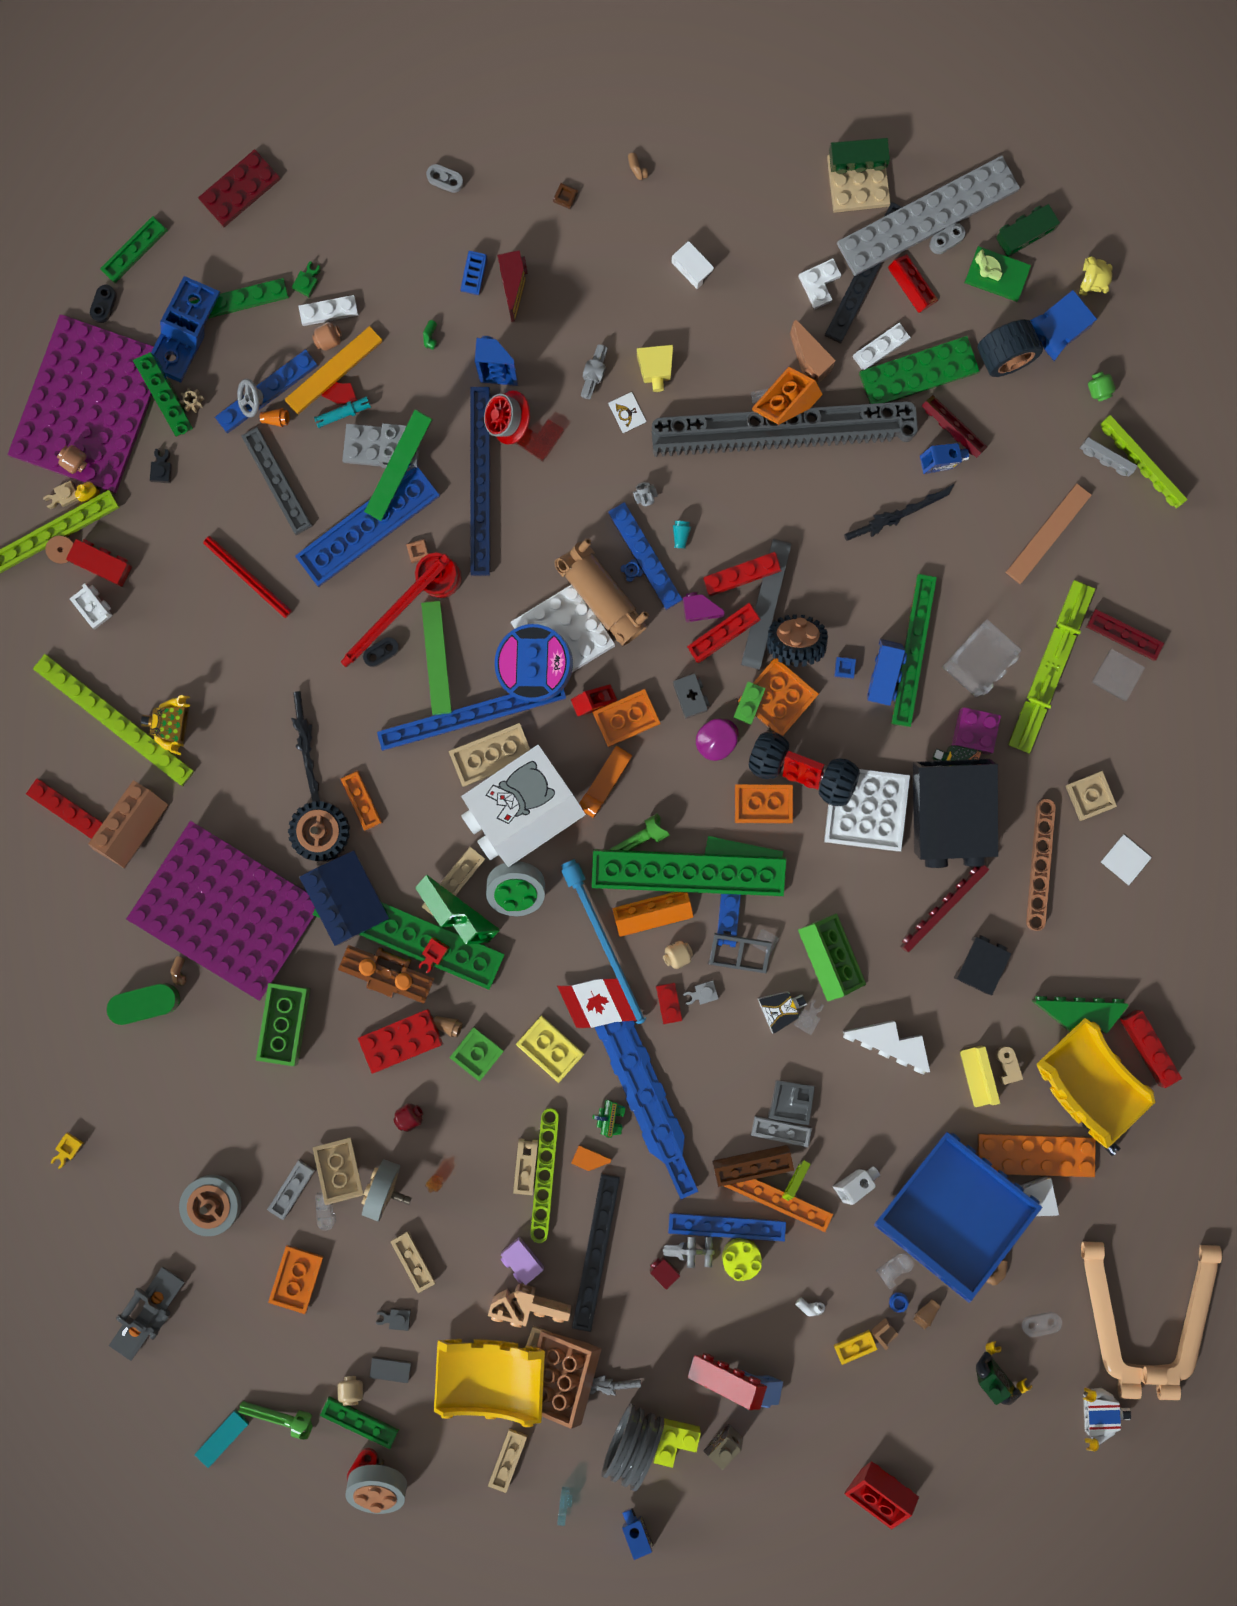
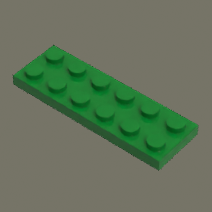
[859,336,979,404]

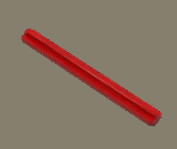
[203,536,292,618]

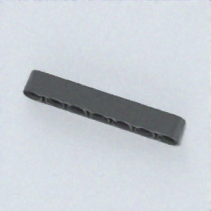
[741,539,792,670]

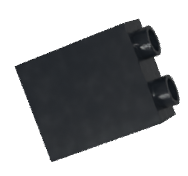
[913,759,998,868]

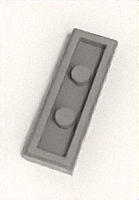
[751,1116,812,1147]
[267,1159,315,1220]

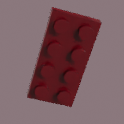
[198,149,281,228]

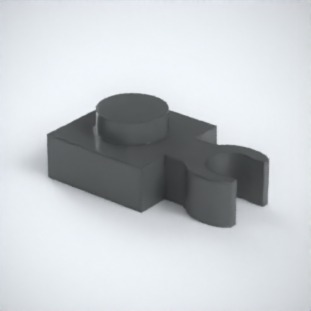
[376,1308,411,1331]

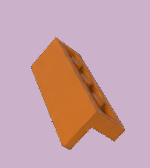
[612,892,694,937]

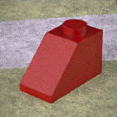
[570,684,617,717]

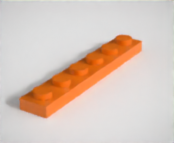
[724,1179,833,1232]

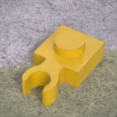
[51,1132,84,1169]

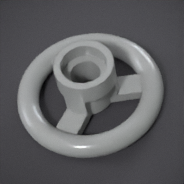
[237,379,263,417]

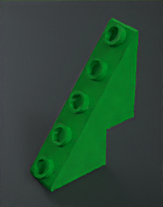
[133,352,193,437]
[415,875,500,944]
[1032,996,1129,1034]

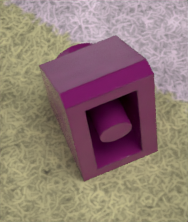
[683,592,724,622]

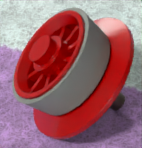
[484,390,530,445]

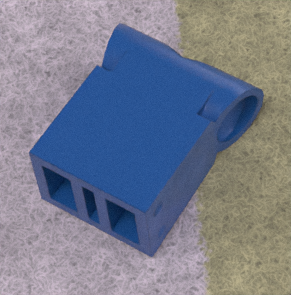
[1030,290,1097,361]

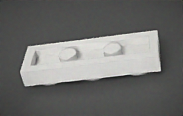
[299,295,359,326]
[853,322,911,370]

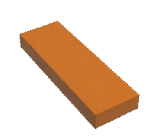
[341,771,382,831]

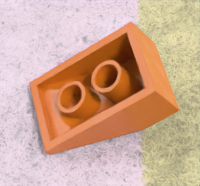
[752,367,823,425]

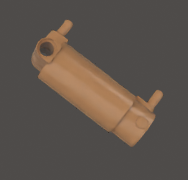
[555,538,649,647]

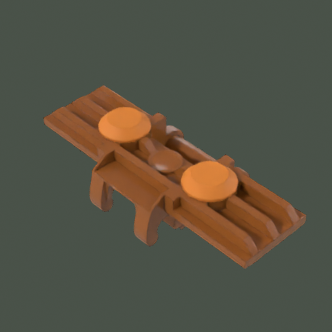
[338,945,434,1004]

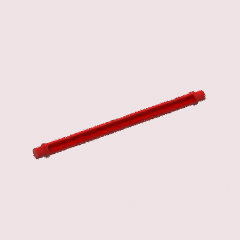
[341,553,451,667]

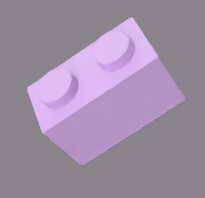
[501,1237,544,1285]

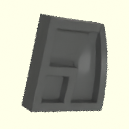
[768,1080,815,1125]

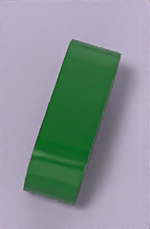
[106,983,180,1025]

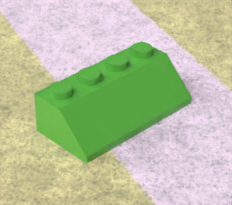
[798,913,866,1002]

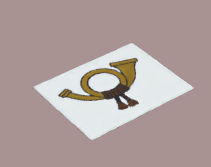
[608,392,646,433]

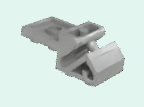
[342,423,420,469]

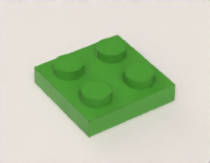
[450,1027,504,1082]

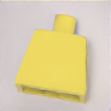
[637,345,673,392]

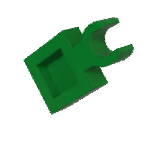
[292,261,321,298]

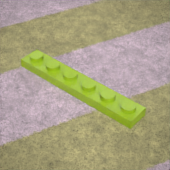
[1100,415,1188,508]

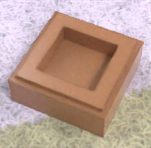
[406,539,429,563]

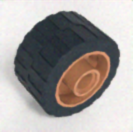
[977,319,1043,377]

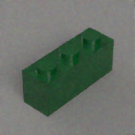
[829,138,890,174]
[996,204,1060,257]

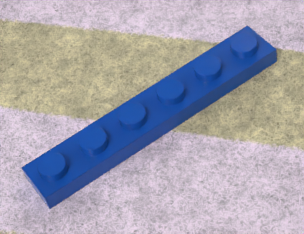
[215,349,318,434]
[608,502,683,610]
[668,1213,786,1242]

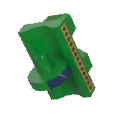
[592,1100,625,1138]

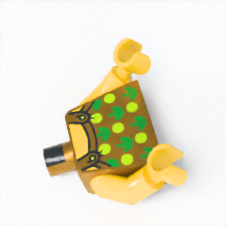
[141,695,190,755]

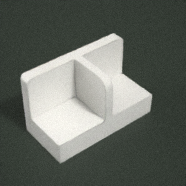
[672,242,714,289]

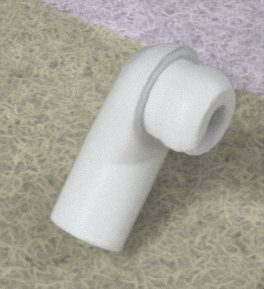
[795,1297,825,1316]

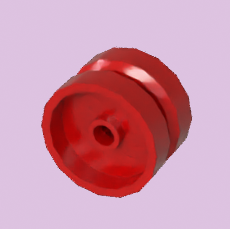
[415,552,462,598]

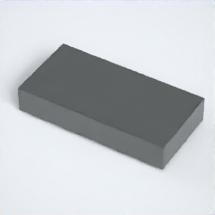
[369,1357,411,1383]

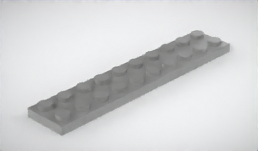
[837,156,1020,276]

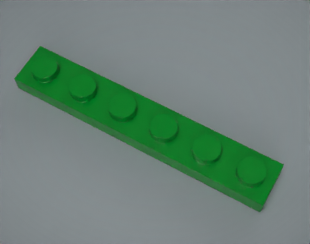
[190,278,289,319]

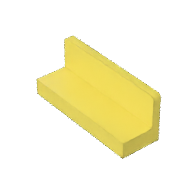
[960,1045,1000,1107]

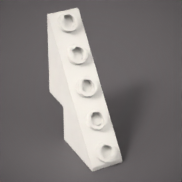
[843,1020,930,1075]

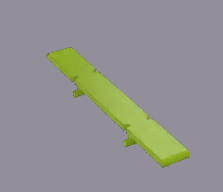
[1008,580,1095,754]

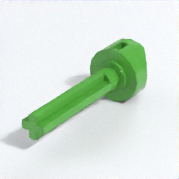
[609,813,670,851]
[238,1401,313,1440]

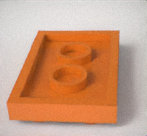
[592,689,660,747]
[735,784,793,823]
[268,1245,324,1314]

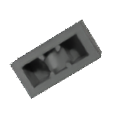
[673,674,710,719]

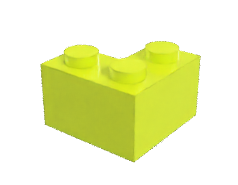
[653,1418,701,1468]

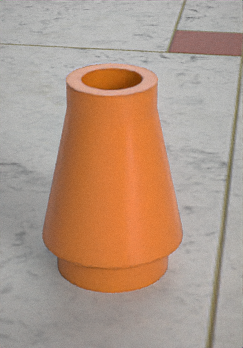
[260,408,290,427]

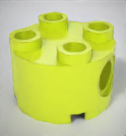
[722,1238,762,1281]

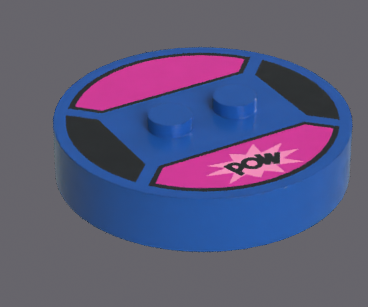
[494,624,573,702]

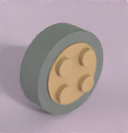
[361,1159,412,1222]

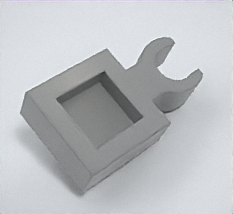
[683,980,719,1005]

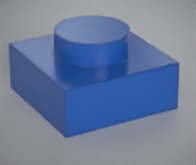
[834,657,856,679]

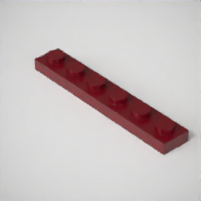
[900,866,989,952]

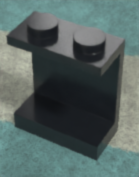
[954,935,1011,996]

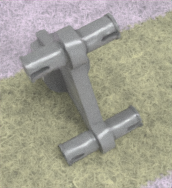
[663,1237,715,1268]

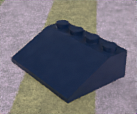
[299,851,389,946]

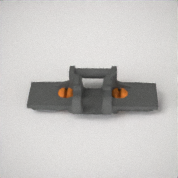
[109,1267,185,1361]

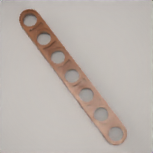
[1026,799,1056,931]

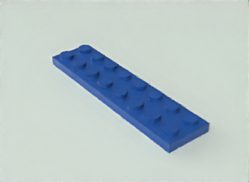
[295,467,440,587]

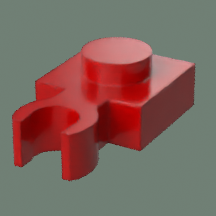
[419,937,450,973]

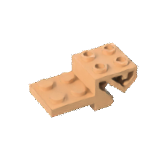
[488,1284,571,1328]

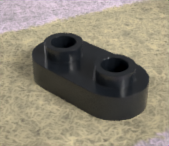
[90,285,117,323]
[363,637,399,667]

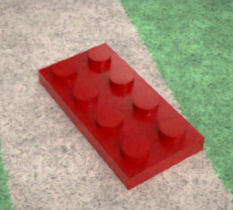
[358,1009,443,1074]

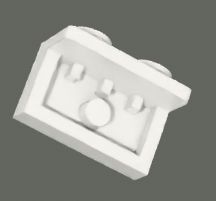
[70,583,113,629]

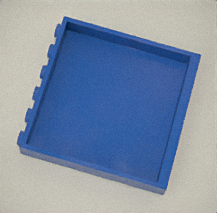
[874,1132,1043,1303]

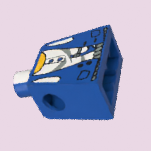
[920,443,969,474]

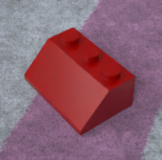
[844,1461,919,1530]

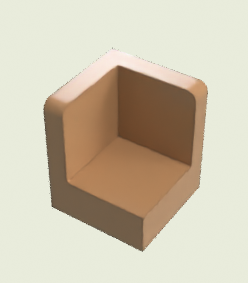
[871,1318,899,1350]

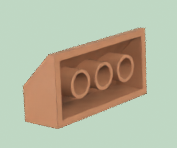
[88,780,169,869]

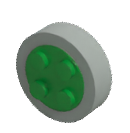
[486,861,545,916]

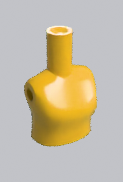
[75,482,100,503]

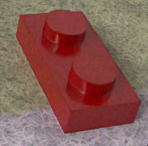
[656,983,682,1025]

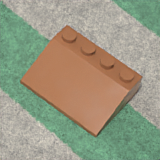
[536,1331,601,1429]

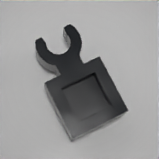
[150,449,172,483]

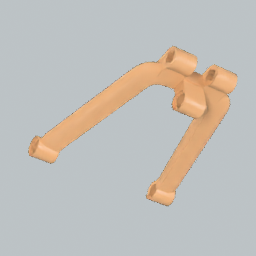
[1081,1241,1222,1400]

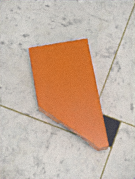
[571,1145,612,1171]

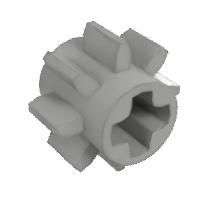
[633,482,658,506]

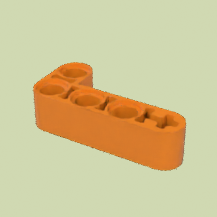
[579,745,633,819]

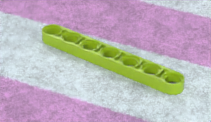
[531,1108,559,1243]

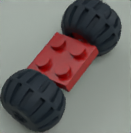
[748,732,860,806]

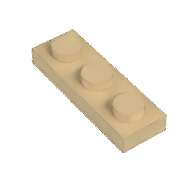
[390,1231,436,1293]
[488,1428,527,1493]

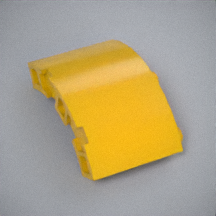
[1037,1018,1156,1149]
[434,1339,545,1427]

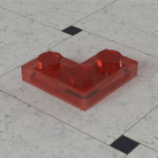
[515,419,564,462]

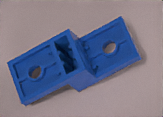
[151,276,220,383]

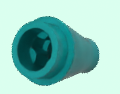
[673,521,691,549]

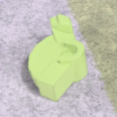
[975,250,1002,281]

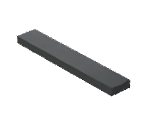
[241,427,313,535]

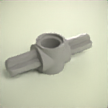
[581,344,608,399]

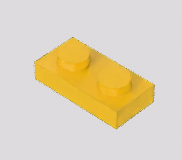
[833,1330,878,1365]

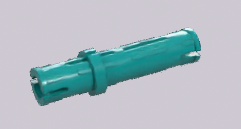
[314,396,371,428]

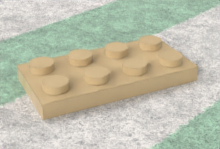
[449,723,530,787]

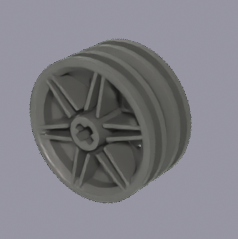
[601,1404,664,1491]

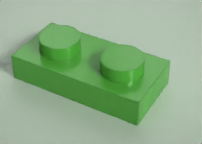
[733,682,766,725]

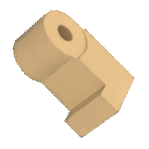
[996,1046,1023,1085]

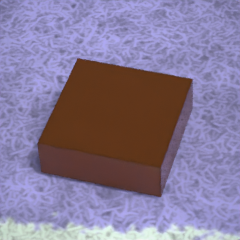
[553,183,578,209]

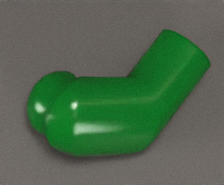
[423,320,437,350]

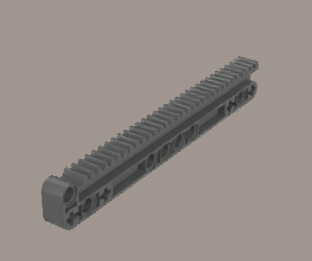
[651,402,917,457]

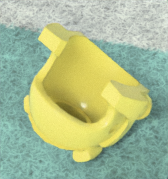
[1079,256,1113,296]

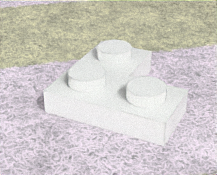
[798,259,841,310]

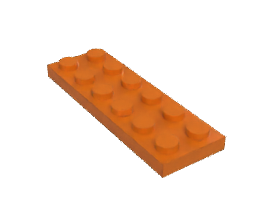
[978,1134,1096,1177]

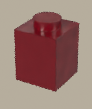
[650,1256,680,1290]

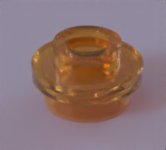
[425,1174,443,1193]

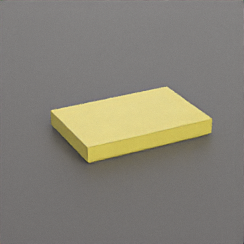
[516,1015,584,1083]

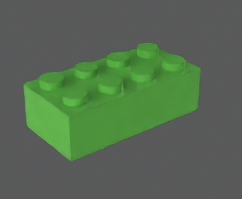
[256,982,311,1066]

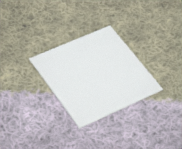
[1101,834,1152,885]

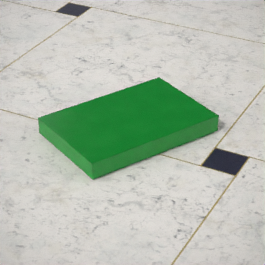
[964,246,1031,302]

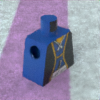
[622,1508,654,1560]

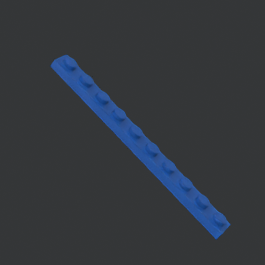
[377,689,566,751]

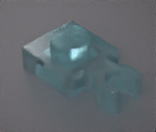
[557,1487,573,1526]

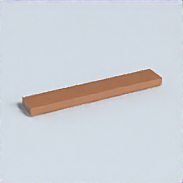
[1005,484,1092,584]

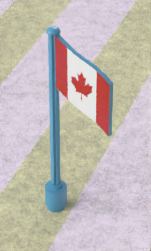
[557,859,646,1028]

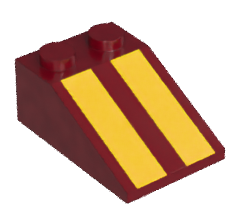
[497,250,528,322]

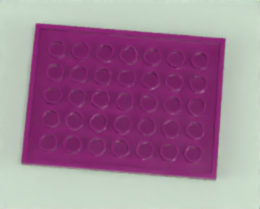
[7,314,167,494]
[126,821,315,1001]

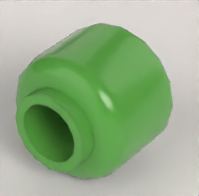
[1088,371,1116,401]

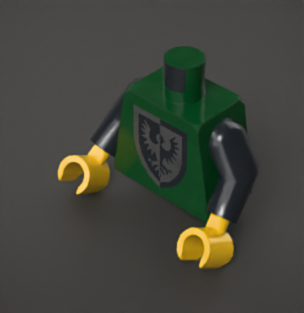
[976,1341,1032,1405]

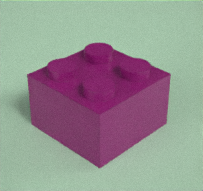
[952,707,1001,755]

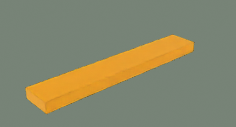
[285,326,382,415]

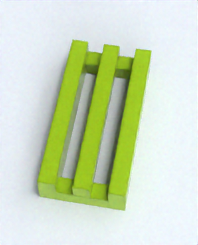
[782,1160,811,1201]

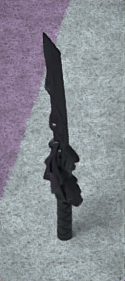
[844,484,954,541]
[291,691,320,802]

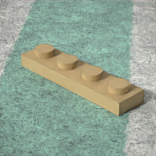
[421,847,485,916]

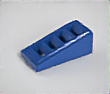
[461,251,488,295]

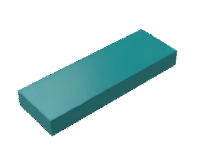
[194,1409,249,1468]

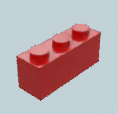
[66,539,132,587]

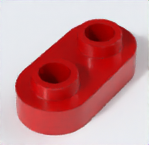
[347,1448,378,1481]

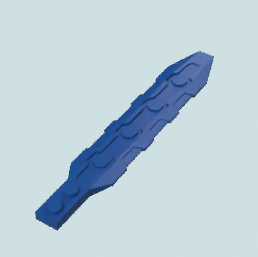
[595,1021,698,1199]

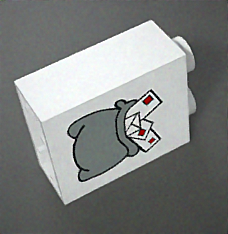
[461,745,586,867]

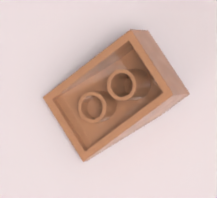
[790,320,836,385]

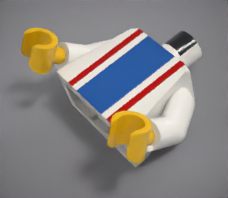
[1083,1388,1131,1452]

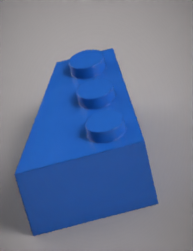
[867,639,907,706]

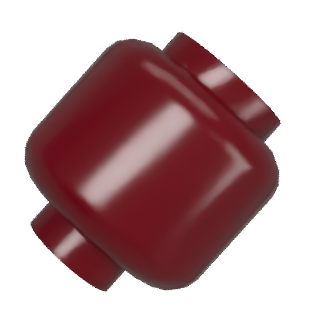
[393,1103,423,1132]

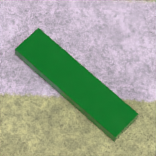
[100,216,168,283]
[704,836,784,857]
[320,1396,399,1449]

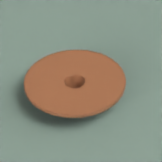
[45,536,73,564]

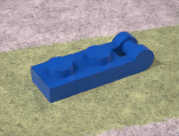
[716,894,741,947]

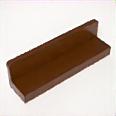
[712,1145,794,1187]

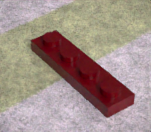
[922,395,987,458]
[1086,609,1164,661]

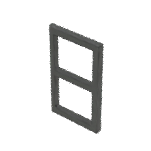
[708,933,772,973]

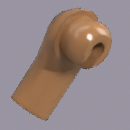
[628,153,648,180]
[171,956,187,986]
[986,1259,1008,1285]

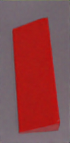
[888,254,938,313]

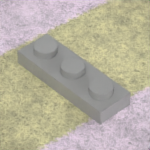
[1080,437,1137,477]

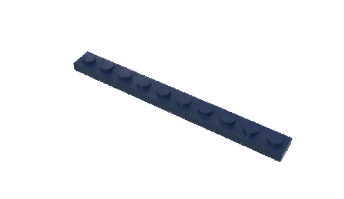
[470,387,490,576]

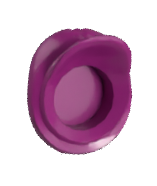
[696,719,739,761]

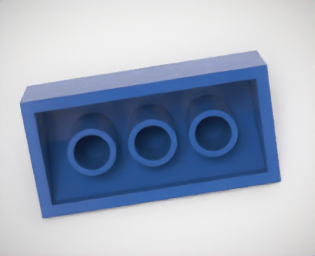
[475,336,518,386]

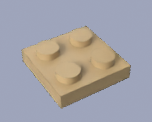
[1065,771,1117,821]

